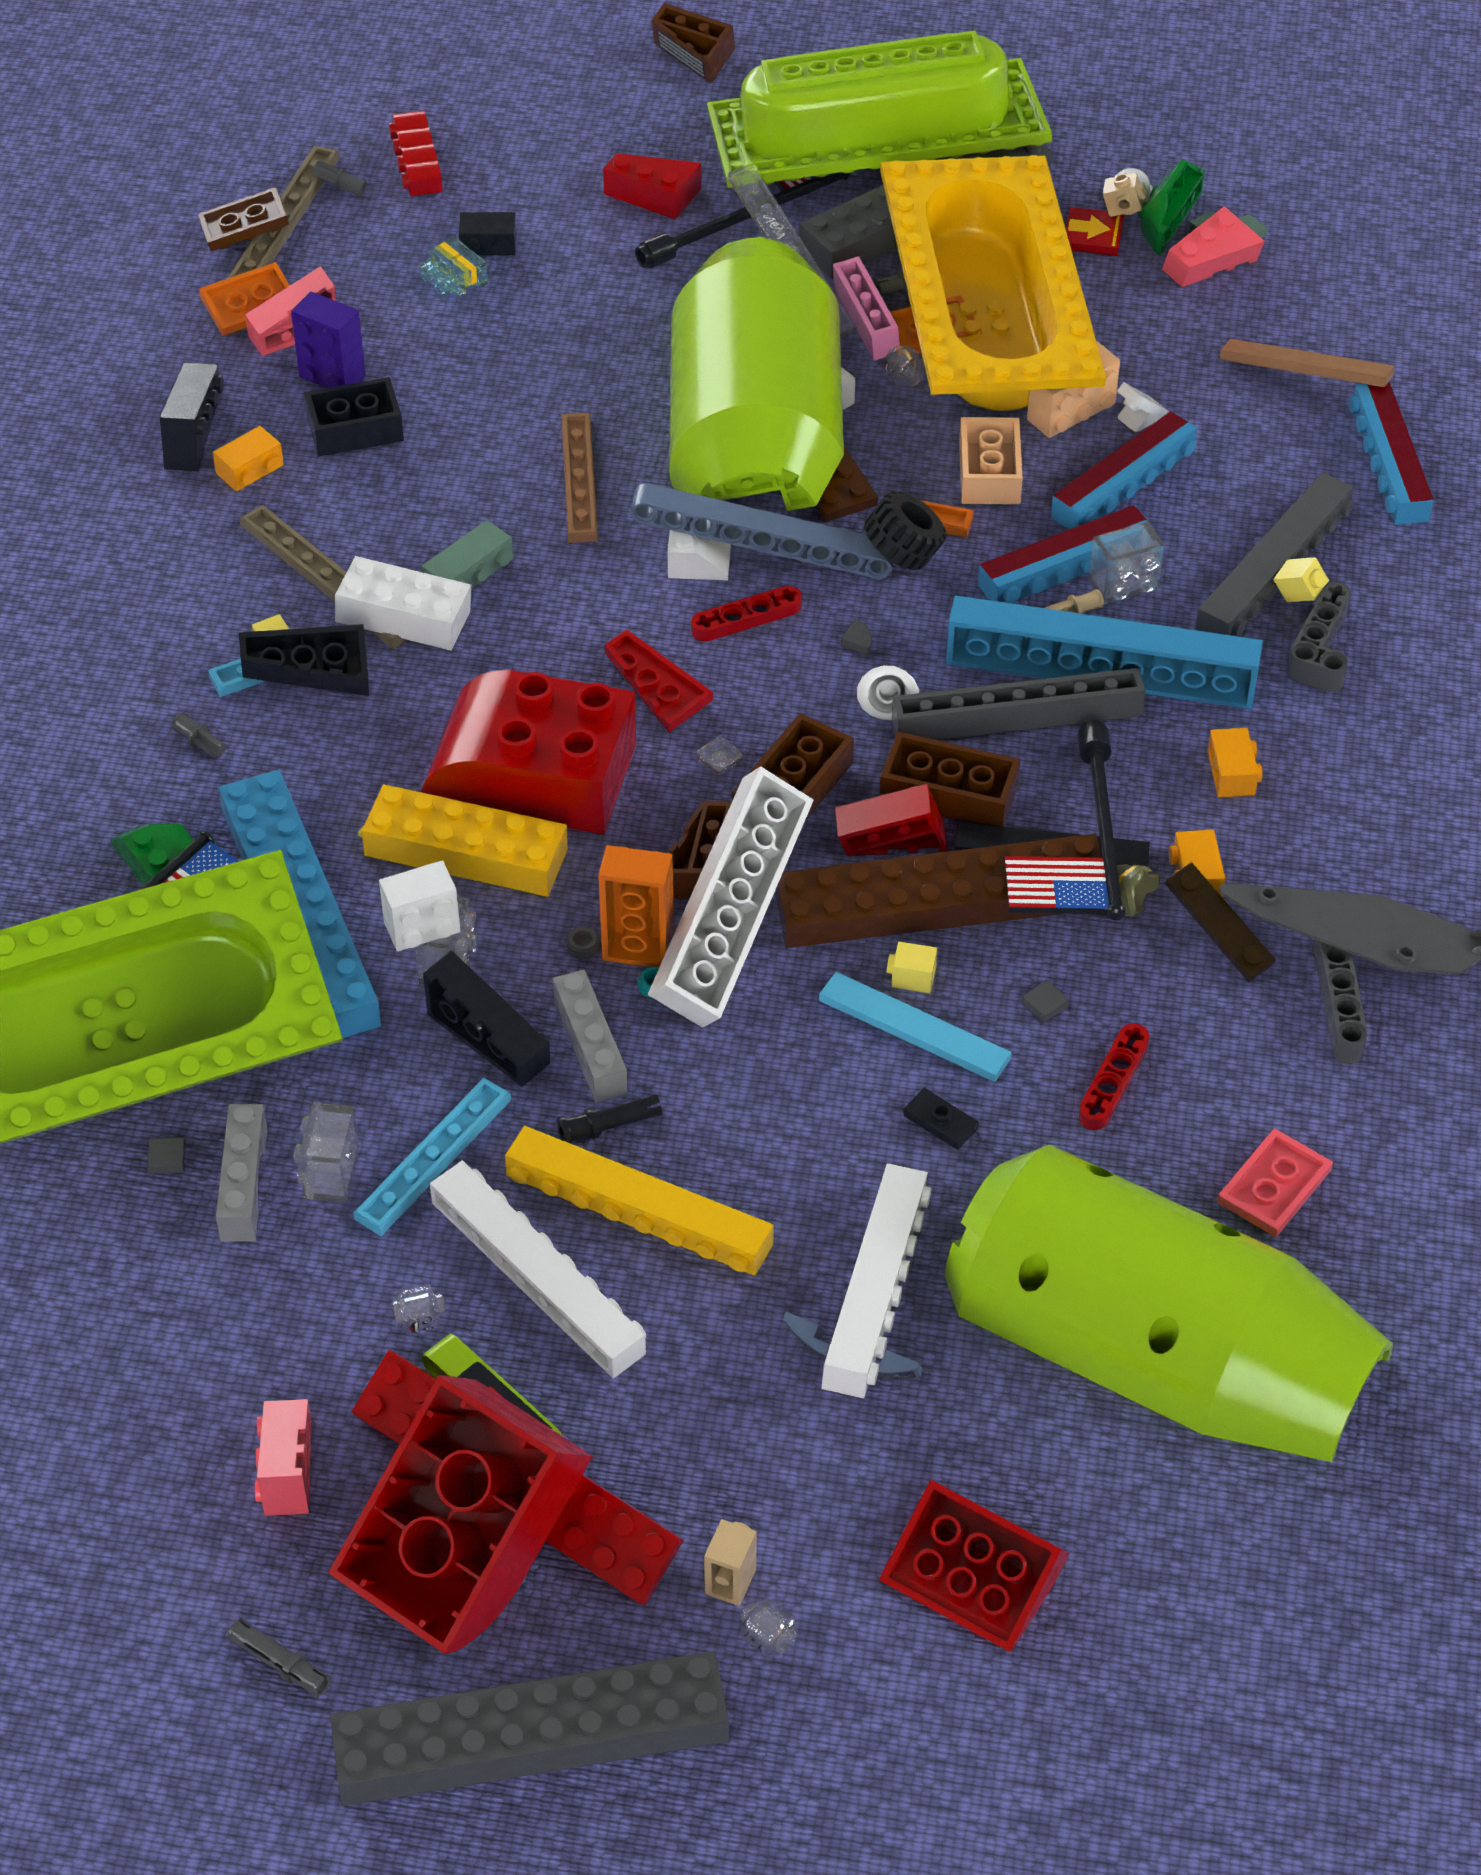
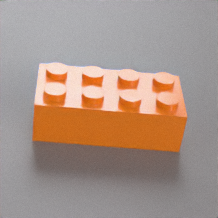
[598,845,674,967]

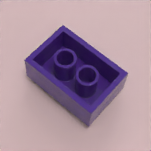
[291,291,366,388]

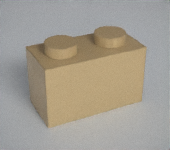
[704,1519,757,1606]

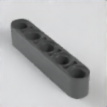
[1313,939,1367,1064]

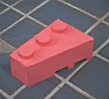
[1162,206,1265,287]
[245,266,336,356]

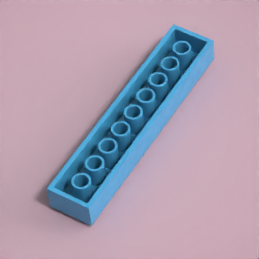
[946,595,1263,710]
[218,769,381,1038]

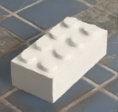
[335,556,471,651]

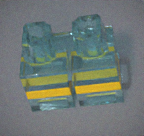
[420,236,488,297]

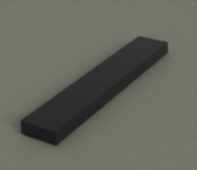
[954,822,1150,867]

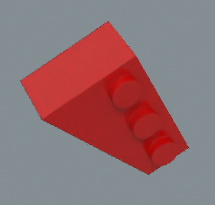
[603,153,702,219]
[835,784,948,856]

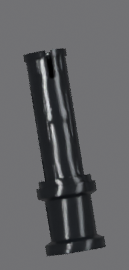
[557,1094,662,1144]

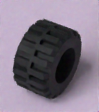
[864,491,947,570]

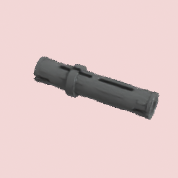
[227,1618,331,1698]

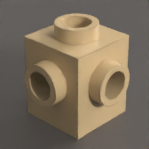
[1103,173,1147,217]

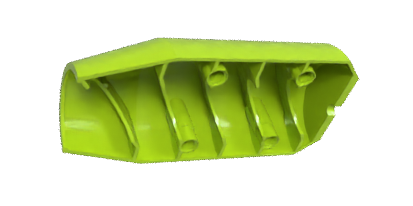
[944,1145,1393,1462]

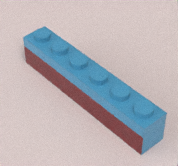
[1349,381,1434,525]
[1051,411,1197,530]
[978,505,1153,603]

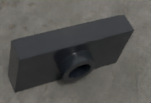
[903,1088,979,1150]

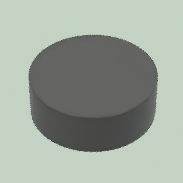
[566,927,600,959]

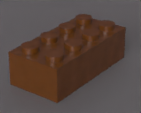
[732,713,854,821]
[880,732,1021,826]

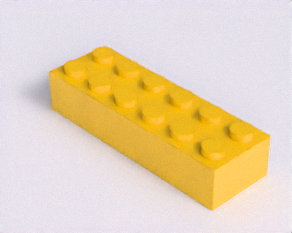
[362,784,568,897]

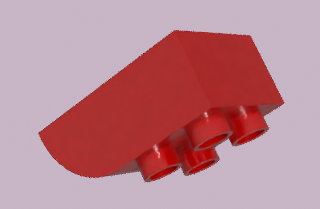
[421,670,636,835]
[328,1375,593,1654]

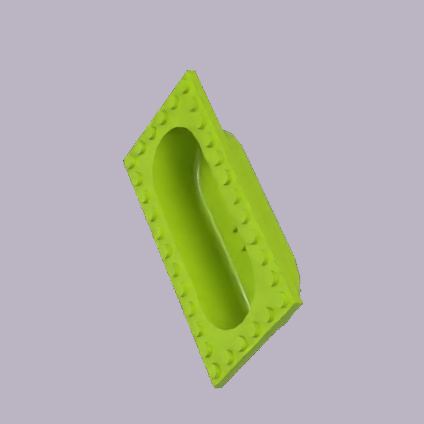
[707,30,1052,189]
[0,850,343,1144]

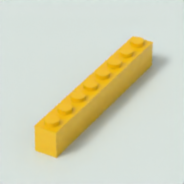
[505,1125,774,1276]

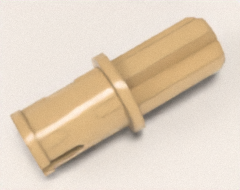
[1046,589,1104,614]

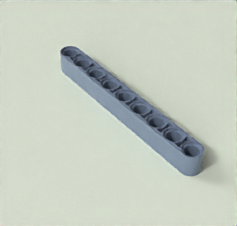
[631,483,893,579]

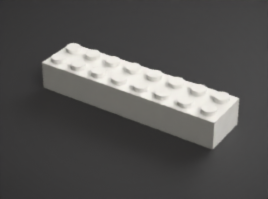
[647,766,814,1028]

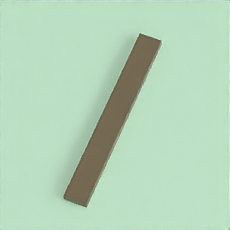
[227,146,340,279]
[240,505,407,649]

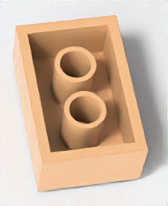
[1027,341,1120,438]
[959,417,1023,504]

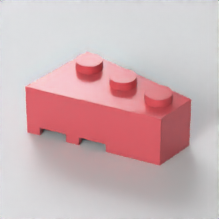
[255,1399,311,1516]

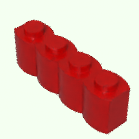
[388,110,443,196]

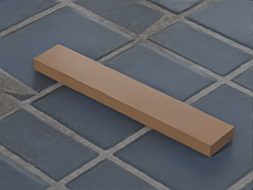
[1220,339,1395,387]
[561,413,598,543]

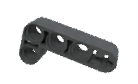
[1287,582,1351,692]

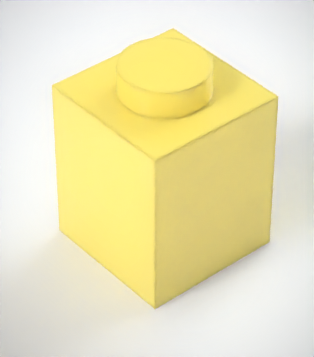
[1273,557,1329,602]
[887,941,938,994]

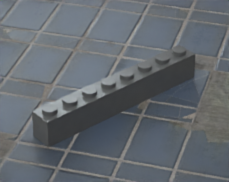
[1195,473,1354,637]
[891,668,1145,740]

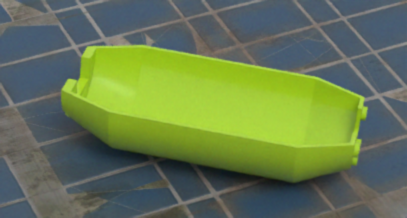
[669,237,844,511]

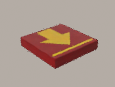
[1066,207,1124,256]

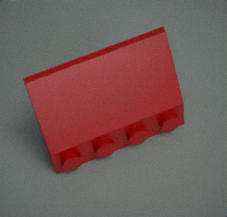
[879,1479,1070,1652]

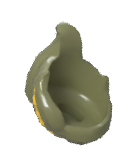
[1117,864,1160,917]

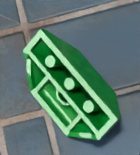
[1139,159,1205,255]
[111,824,194,886]

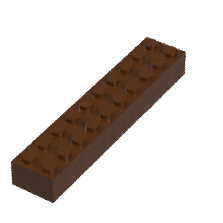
[775,833,1102,948]

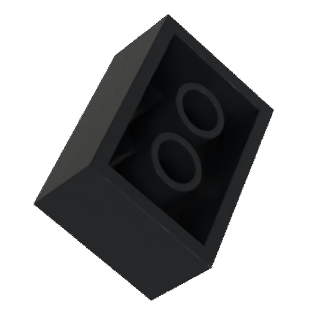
[304,377,404,457]

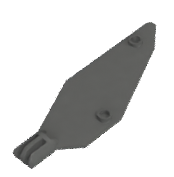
[1219,883,1481,975]

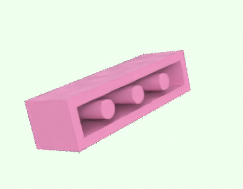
[833,256,900,361]

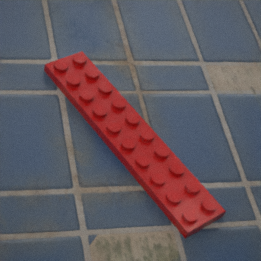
[351,1350,684,1605]

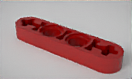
[691,586,802,642]
[1079,1023,1150,1130]

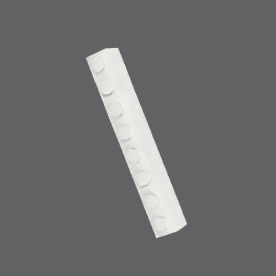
[430,1160,646,1379]
[821,1163,932,1399]

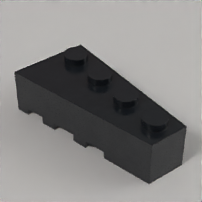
[160,363,224,471]
[239,624,369,696]
[423,950,550,1087]

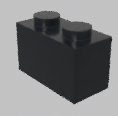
[459,212,517,255]

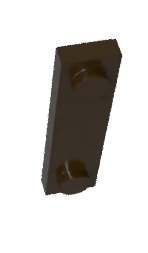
[1165,862,1276,982]

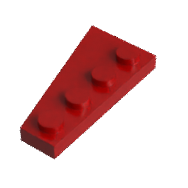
[604,629,713,732]

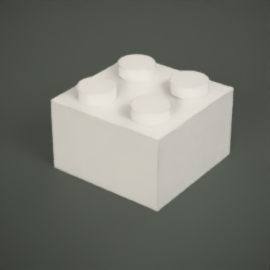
[379,860,460,952]

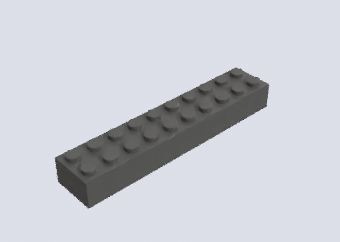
[799,144,1052,279]
[330,1651,729,1806]

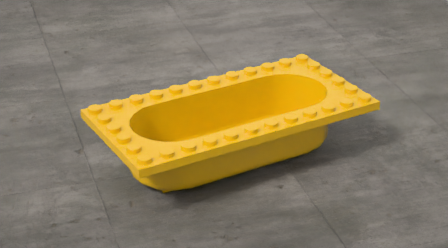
[880,155,1106,411]

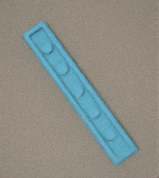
[819,972,1012,1082]
[353,1078,511,1236]

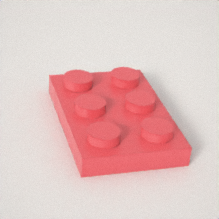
[1217,1128,1333,1238]

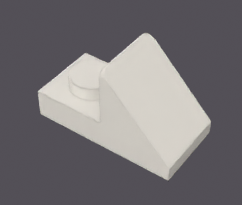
[1117,382,1170,432]

